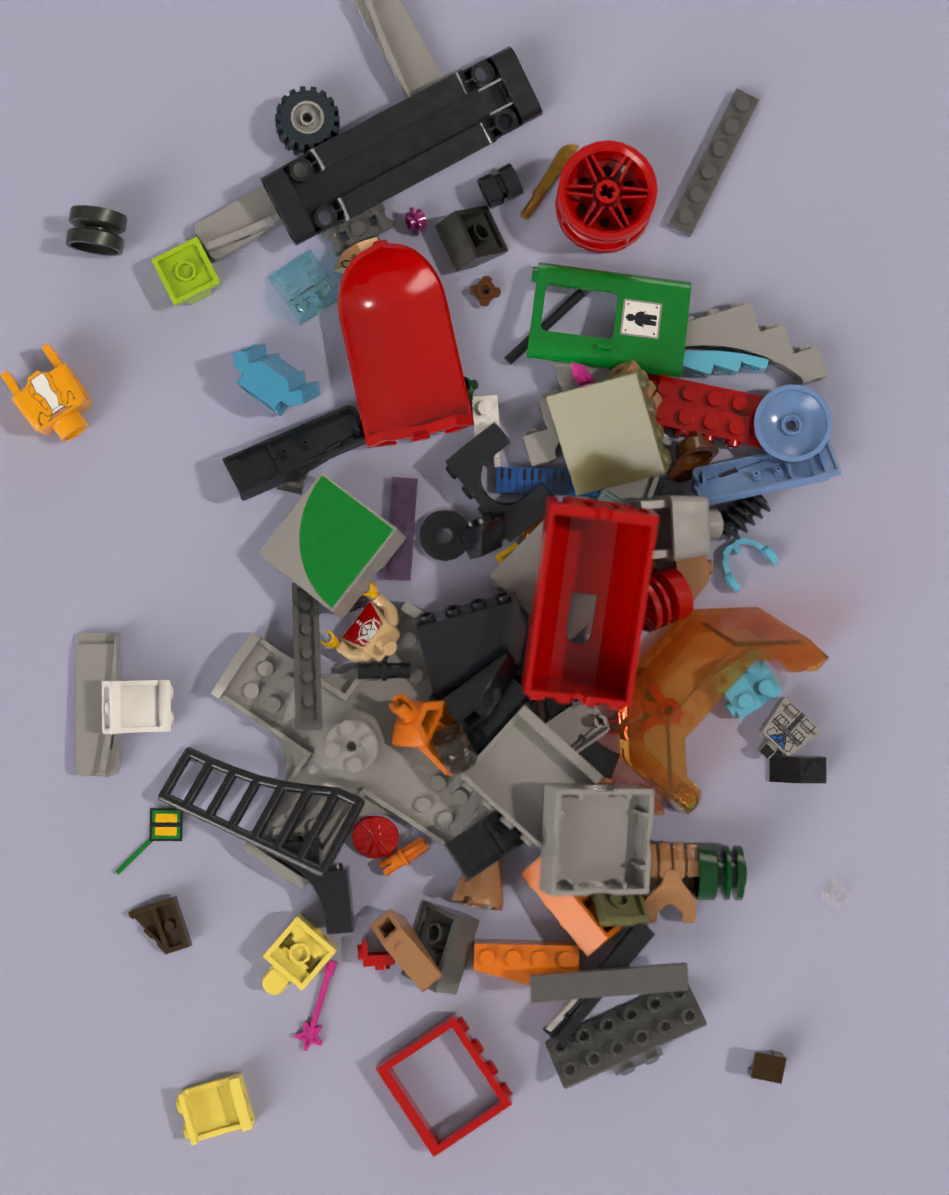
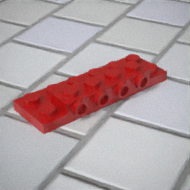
[647,374,765,450]

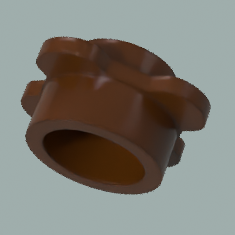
[470,276,501,307]

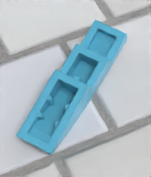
[682,350,769,378]

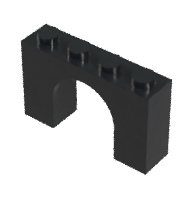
[445,421,559,542]

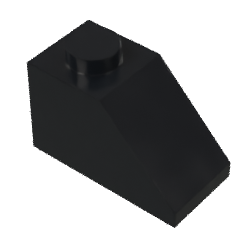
[769,756,827,784]

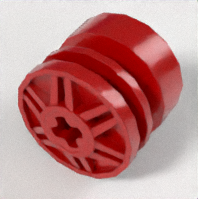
[642,567,694,633]

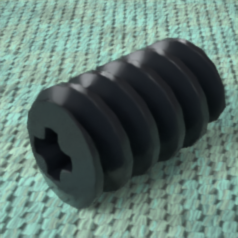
[721,495,771,540]

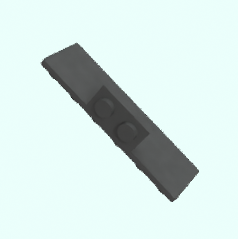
[545,984,707,1089]

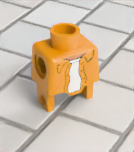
[0,343,92,442]

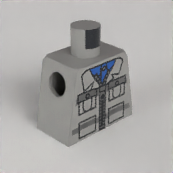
[757,697,821,760]

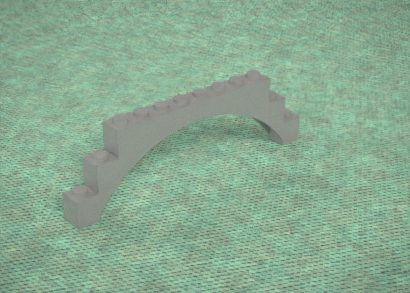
[522,301,828,468]

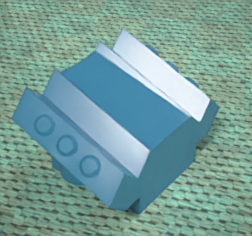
[232,343,320,416]

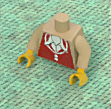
[320,582,401,663]

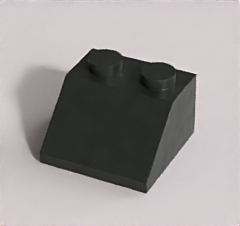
[435,205,509,272]

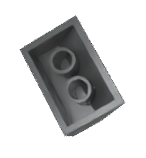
[401,900,480,995]

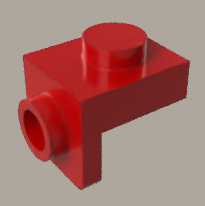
[357,937,395,970]

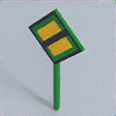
[115,808,183,875]

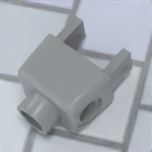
[630,496,723,561]

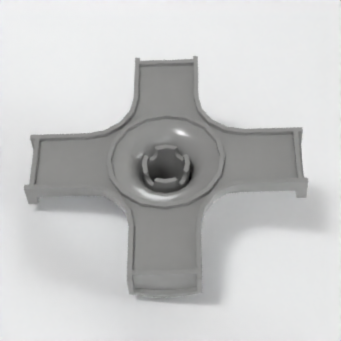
[211,601,489,889]

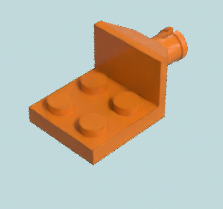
[389,693,466,776]

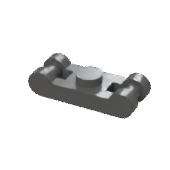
[324,203,394,256]

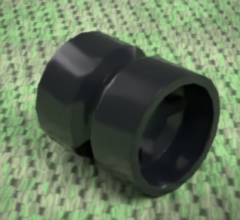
[477,163,524,209]

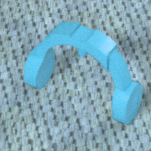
[722,537,779,593]

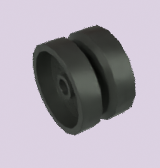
[65,205,128,256]

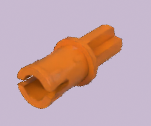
[379,837,429,876]

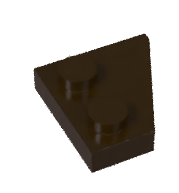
[128,896,193,954]

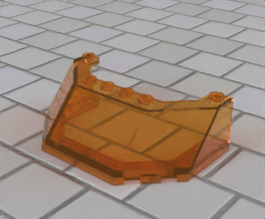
[618,607,829,815]

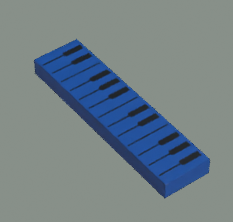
[495,467,598,497]

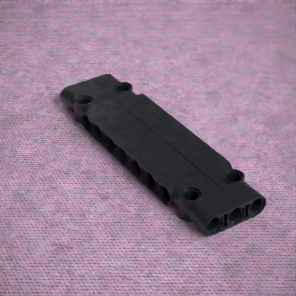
[260,46,543,246]

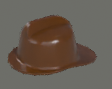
[669,430,719,482]

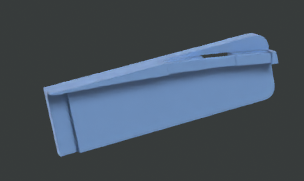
[692,440,841,505]

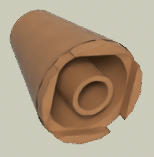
[452,859,504,911]

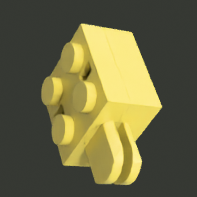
[262,913,339,995]

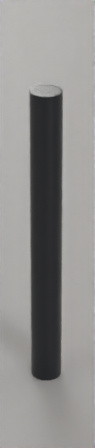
[504,289,585,365]

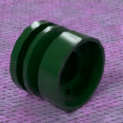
[694,845,747,900]

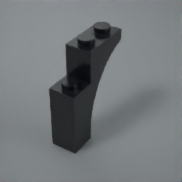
[266,834,355,935]

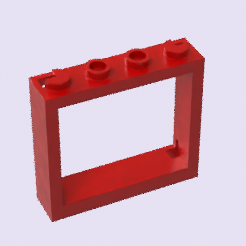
[376,1012,513,1157]

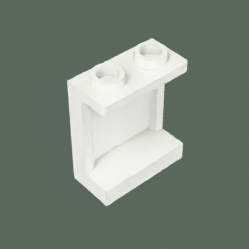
[102,680,174,734]

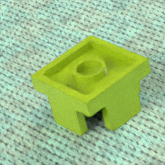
[151,237,221,307]

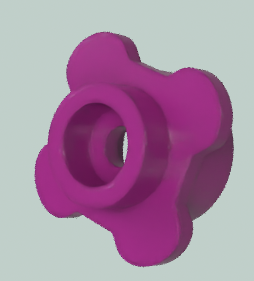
[405,207,427,236]

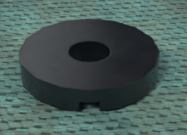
[419,510,466,561]

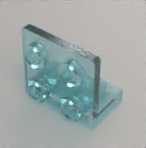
[268,250,339,326]

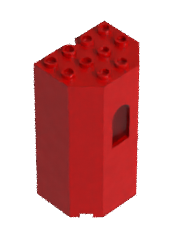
[521,496,659,710]

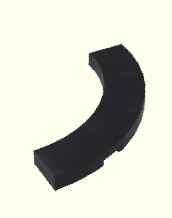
[545,697,620,779]

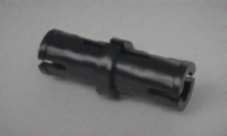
[358,661,410,681]

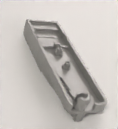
[354,0,445,98]
[76,632,120,777]

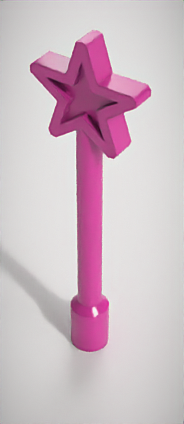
[294,959,337,1051]

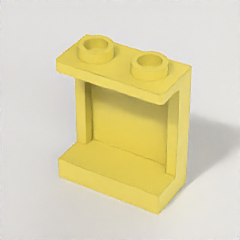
[176,1072,255,1146]

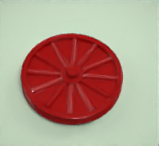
[352,815,399,859]

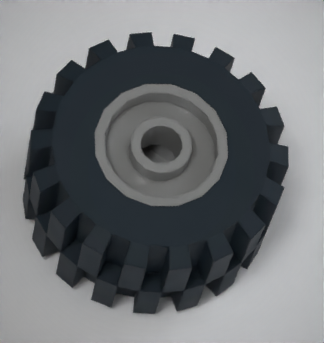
[275,86,340,156]

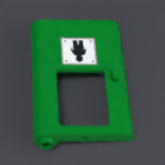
[526,262,691,378]

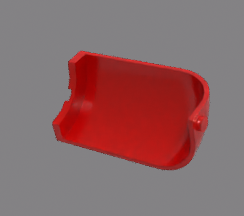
[338,240,475,448]

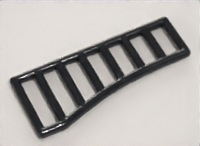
[158,747,365,877]

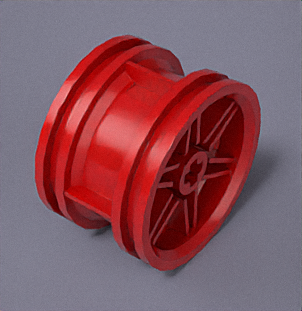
[555,140,658,254]

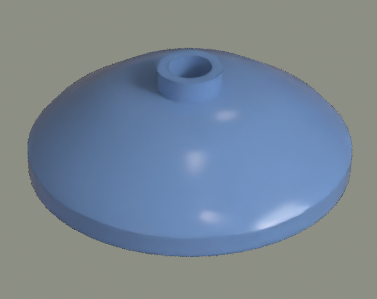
[754,385,833,462]

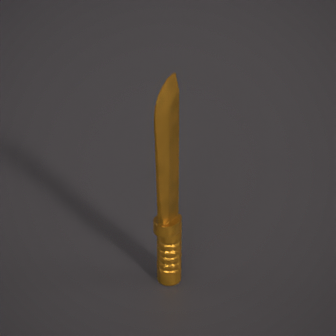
[520,144,579,220]

